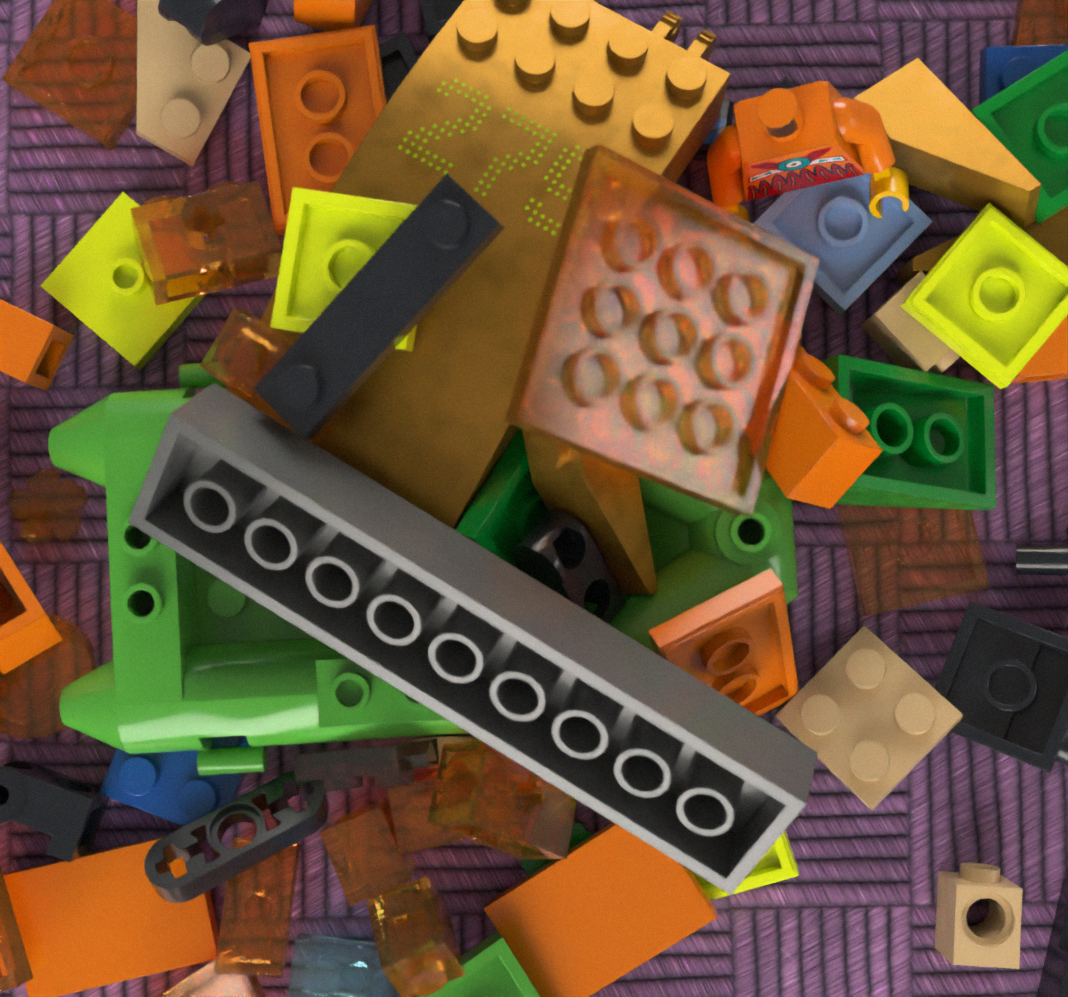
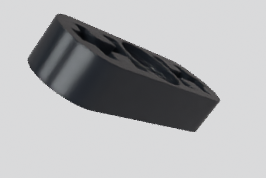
[144,770,329,903]

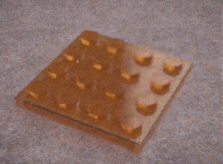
[504,143,820,515]

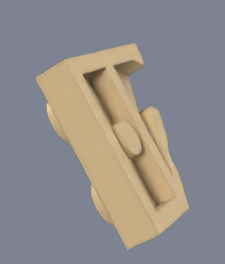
[136,0,251,166]

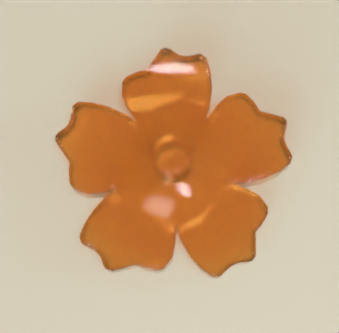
[7,468,88,544]

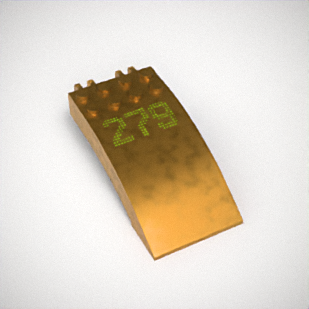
[226,0,731,530]

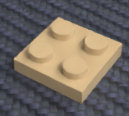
[775,626,963,811]

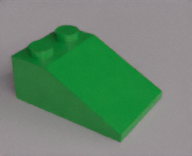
[821,354,996,510]

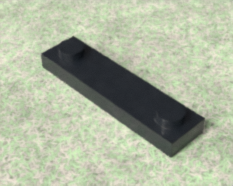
[254,174,504,439]

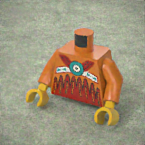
[707,81,909,251]

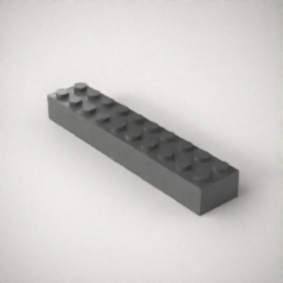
[128,382,818,895]

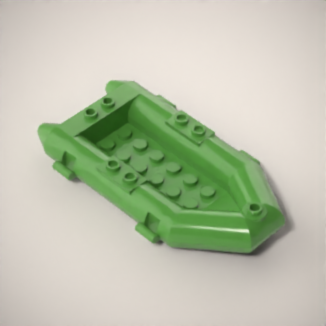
[48,357,799,776]

